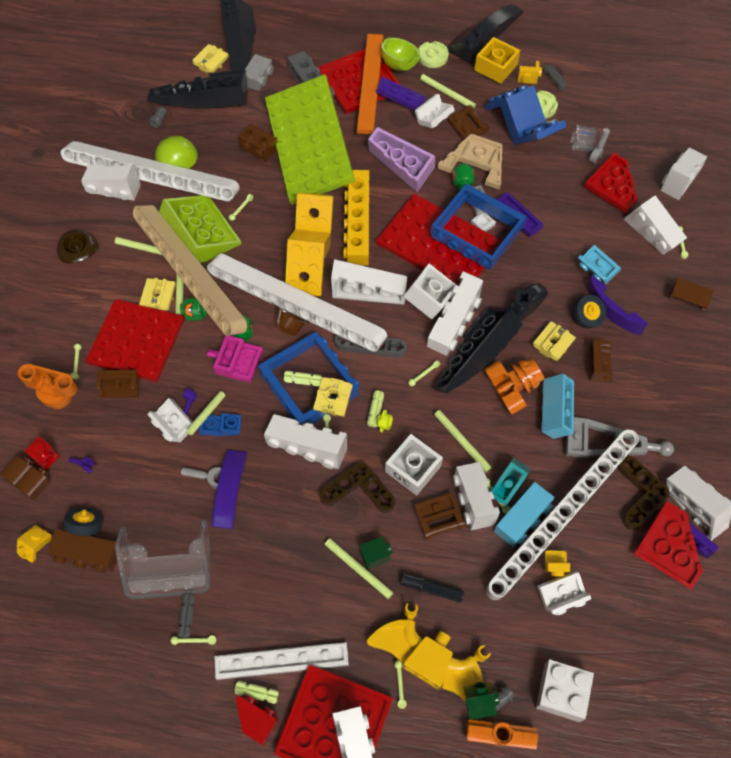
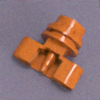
[484,358,545,415]
[18,364,78,409]

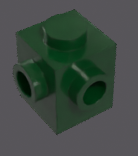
[463,682,500,720]

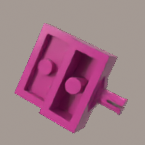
[207,336,263,383]

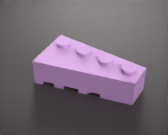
[368,127,435,192]

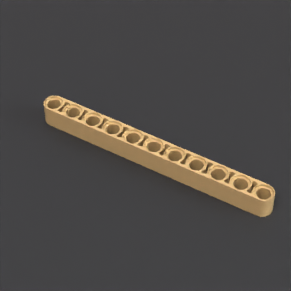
[133,205,247,336]

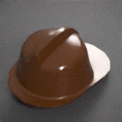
[271,302,310,336]

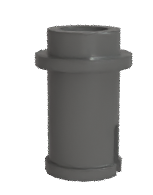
[150,107,167,128]
[496,686,515,711]

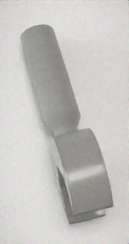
[589,128,610,164]
[181,467,222,489]

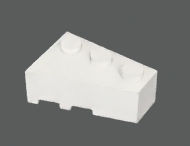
[661,147,707,200]
[81,163,141,201]
[624,196,687,255]
[453,462,500,530]
[666,466,731,541]
[333,706,375,758]

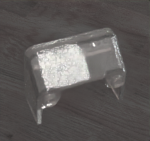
[115,520,211,599]

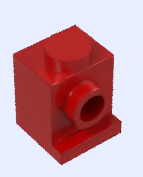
[25,437,60,471]

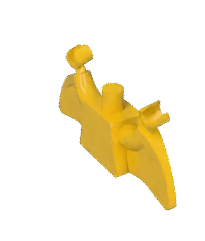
[367,603,491,703]

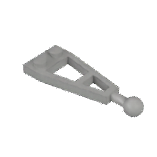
[566,417,674,458]

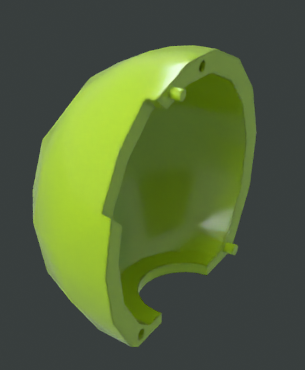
[381,38,421,71]
[155,135,198,169]

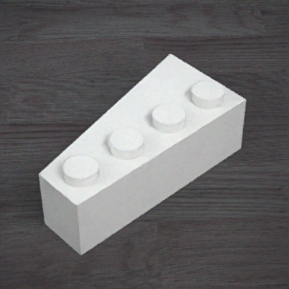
[331,259,407,304]
[427,271,483,356]
[264,414,347,469]

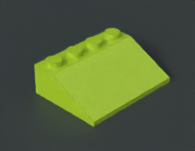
[159,195,242,262]

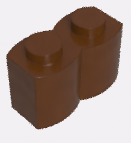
[0,455,50,501]

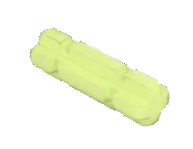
[284,371,322,387]
[367,390,384,427]
[235,681,279,704]

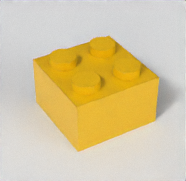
[475,37,521,84]

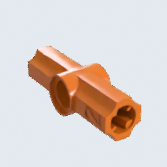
[466,720,538,750]

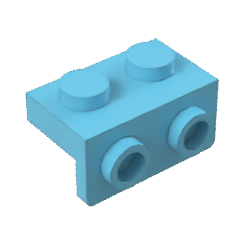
[578,245,621,285]

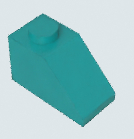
[491,458,531,506]

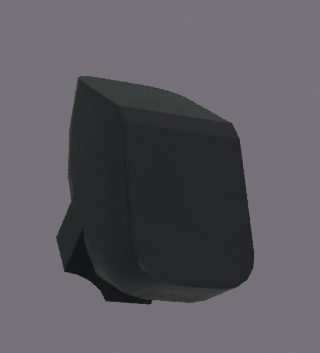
[508,283,548,321]

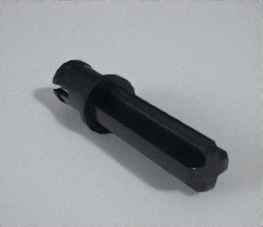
[400,572,464,603]

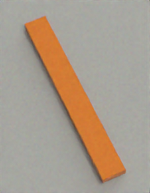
[357,34,383,134]

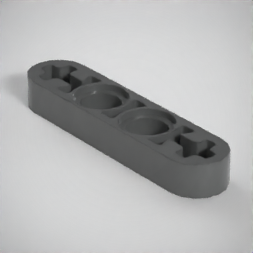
[335,335,407,358]

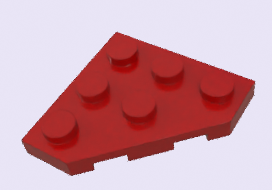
[584,153,638,214]
[634,501,703,590]

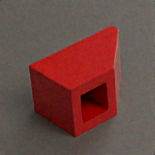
[236,695,279,746]

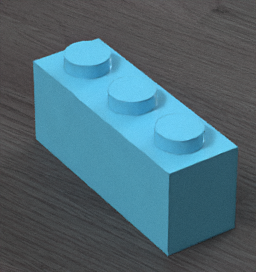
[541,374,574,439]
[494,482,555,548]

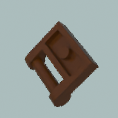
[447,105,490,141]
[414,493,465,541]

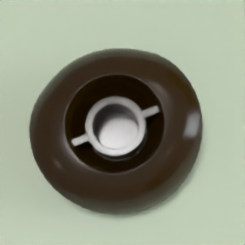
[57,229,98,264]

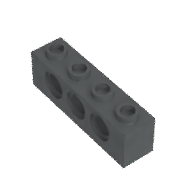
[287,51,335,101]

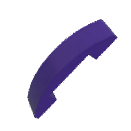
[587,275,648,335]
[212,450,247,529]

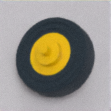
[573,295,606,329]
[64,508,103,536]

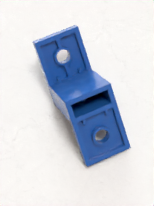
[484,84,567,145]

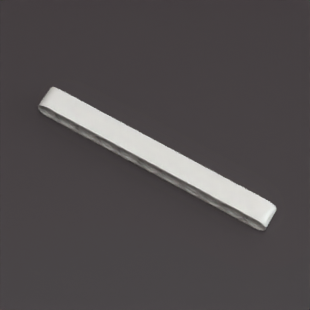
[61,141,240,201]
[207,253,387,352]
[486,430,638,600]

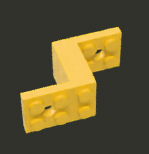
[285,192,334,296]

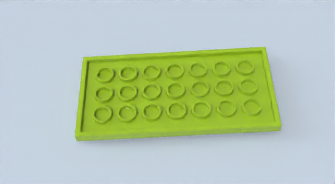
[265,74,356,205]

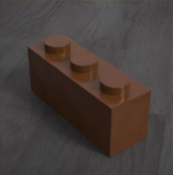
[47,529,121,573]

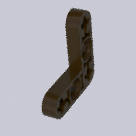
[617,455,670,530]
[320,463,395,513]

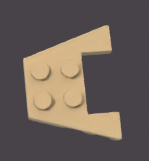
[438,134,502,190]

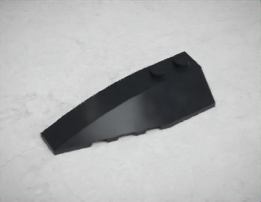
[220,0,256,70]
[447,4,524,64]
[147,69,248,108]
[433,307,523,393]

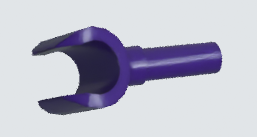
[183,388,197,415]
[69,457,97,473]

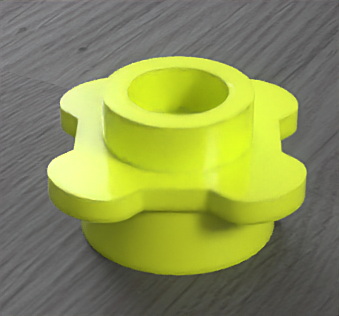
[377,409,393,432]

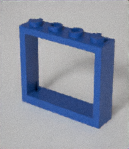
[431,184,527,270]
[258,332,360,425]

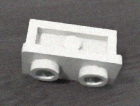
[415,94,455,128]
[148,398,193,443]
[538,571,591,615]

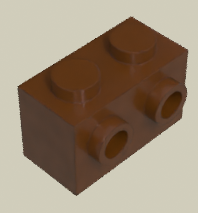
[238,123,277,162]

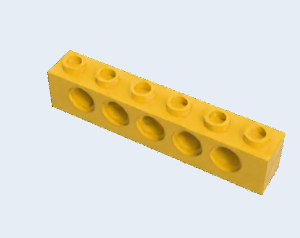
[344,170,369,265]

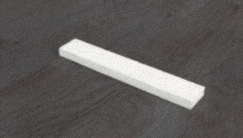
[215,642,349,680]

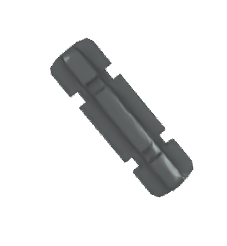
[544,64,567,90]
[178,594,195,638]

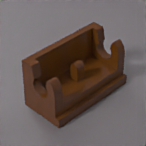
[669,278,714,311]
[589,339,612,383]
[96,370,140,398]

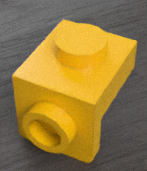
[518,61,542,84]
[17,525,52,563]
[545,550,570,577]

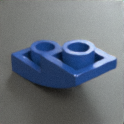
[199,413,241,436]

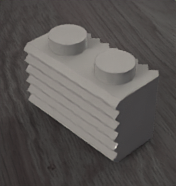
[245,54,274,91]

